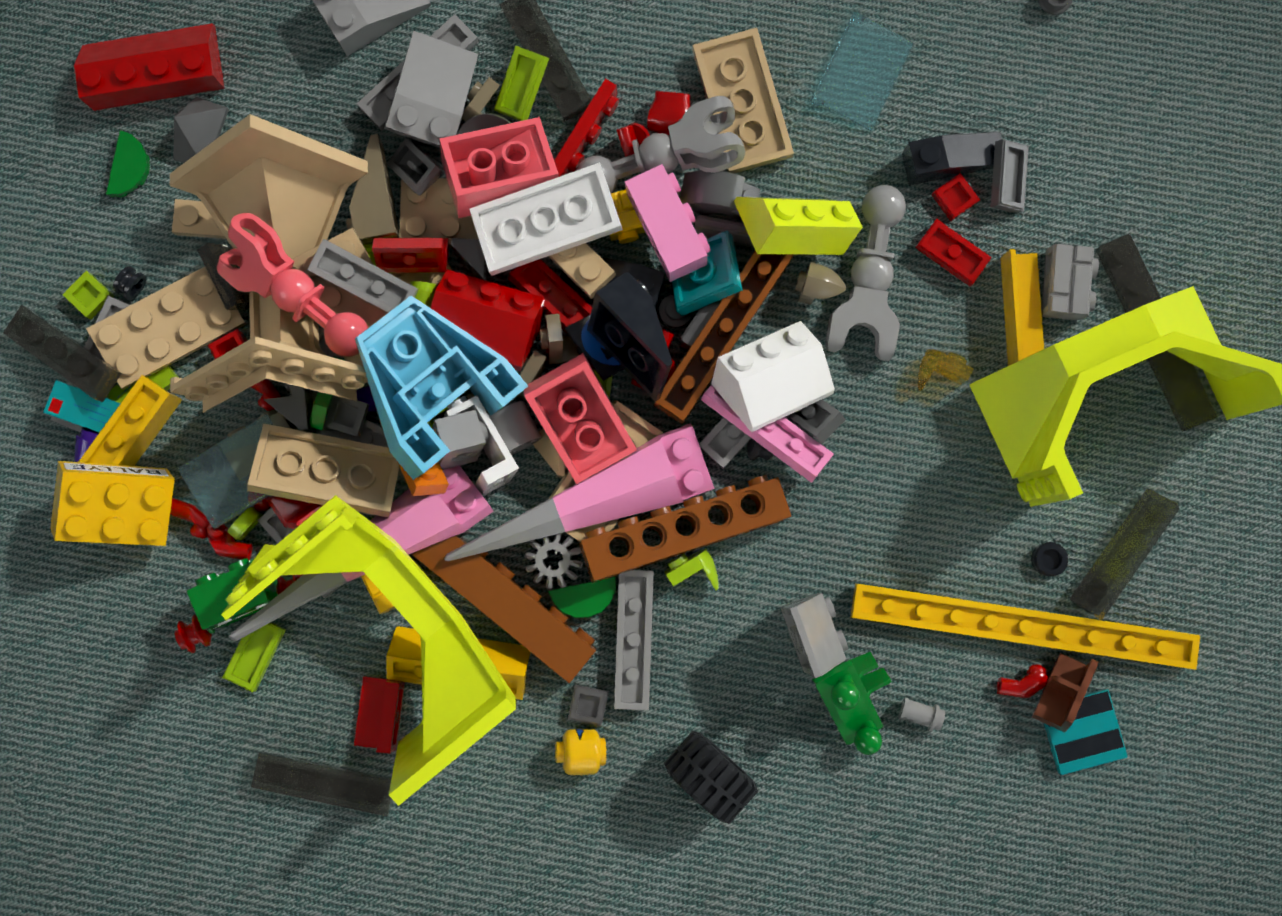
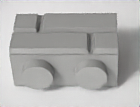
[1041,244,1099,321]

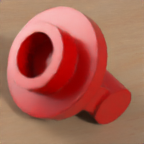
[616,123,650,157]

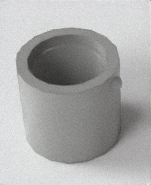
[489,401,542,455]

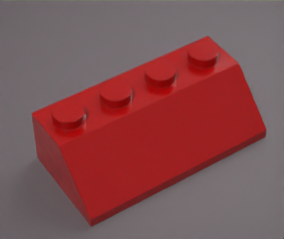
[74,23,225,111]

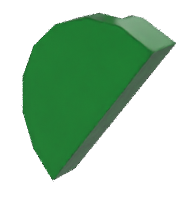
[106,130,150,197]
[548,577,616,618]

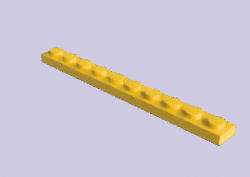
[850,583,1200,670]

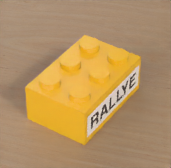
[50,461,175,546]

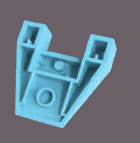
[355,296,528,480]

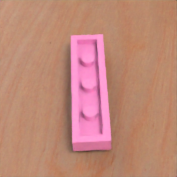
[701,385,834,483]

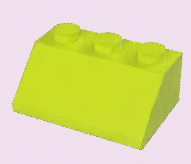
[734,197,863,255]

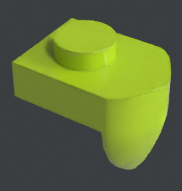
[664,548,719,591]

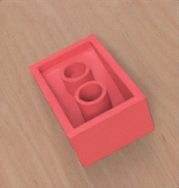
[439,117,558,218]
[523,353,637,484]

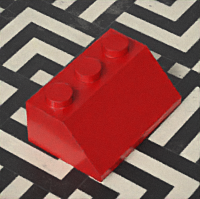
[431,269,545,371]

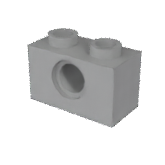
[432,410,489,470]

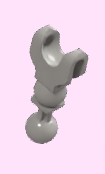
[576,96,745,193]
[825,185,906,361]

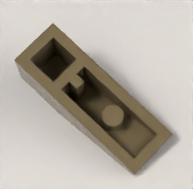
[346,134,400,245]

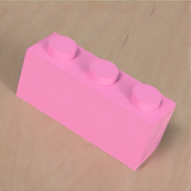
[625,164,711,282]

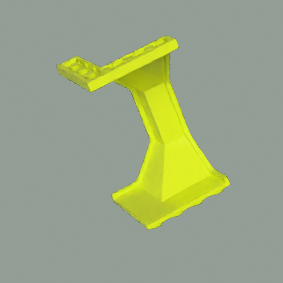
[969,286,1282,507]
[221,495,516,806]

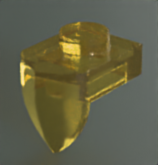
[918,349,974,391]

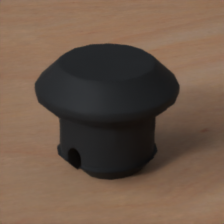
[747,438,774,460]

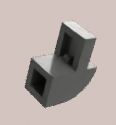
[680,170,761,221]

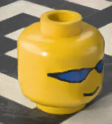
[555,729,606,775]

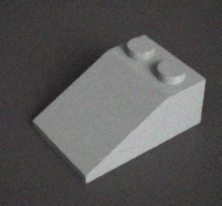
[312,0,431,56]
[384,31,478,148]
[780,593,848,678]

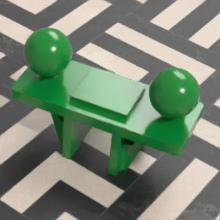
[812,652,892,755]

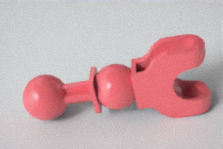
[217,213,368,357]

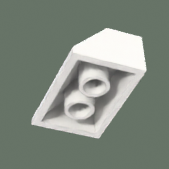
[711,321,835,432]

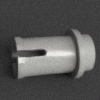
[898,697,945,732]

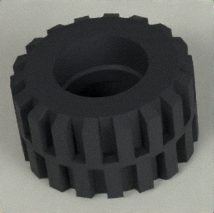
[664,731,758,824]

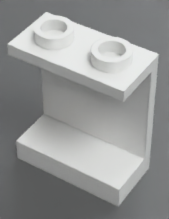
[444,396,519,496]

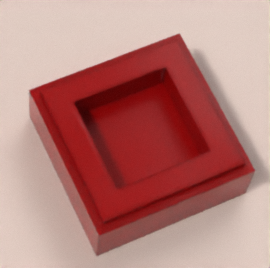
[931,173,980,221]

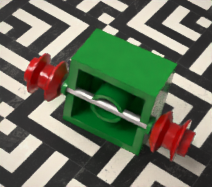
[174,558,304,653]

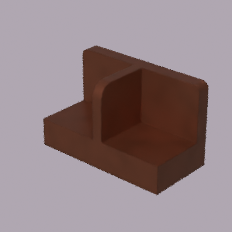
[1032,653,1099,733]

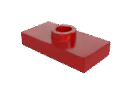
[915,219,992,287]

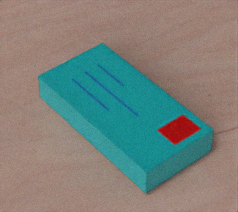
[43,380,121,433]

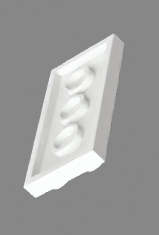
[469,163,623,276]

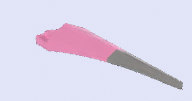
[444,423,714,561]
[229,466,493,641]

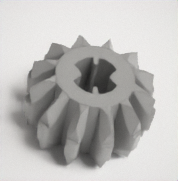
[524,533,583,589]

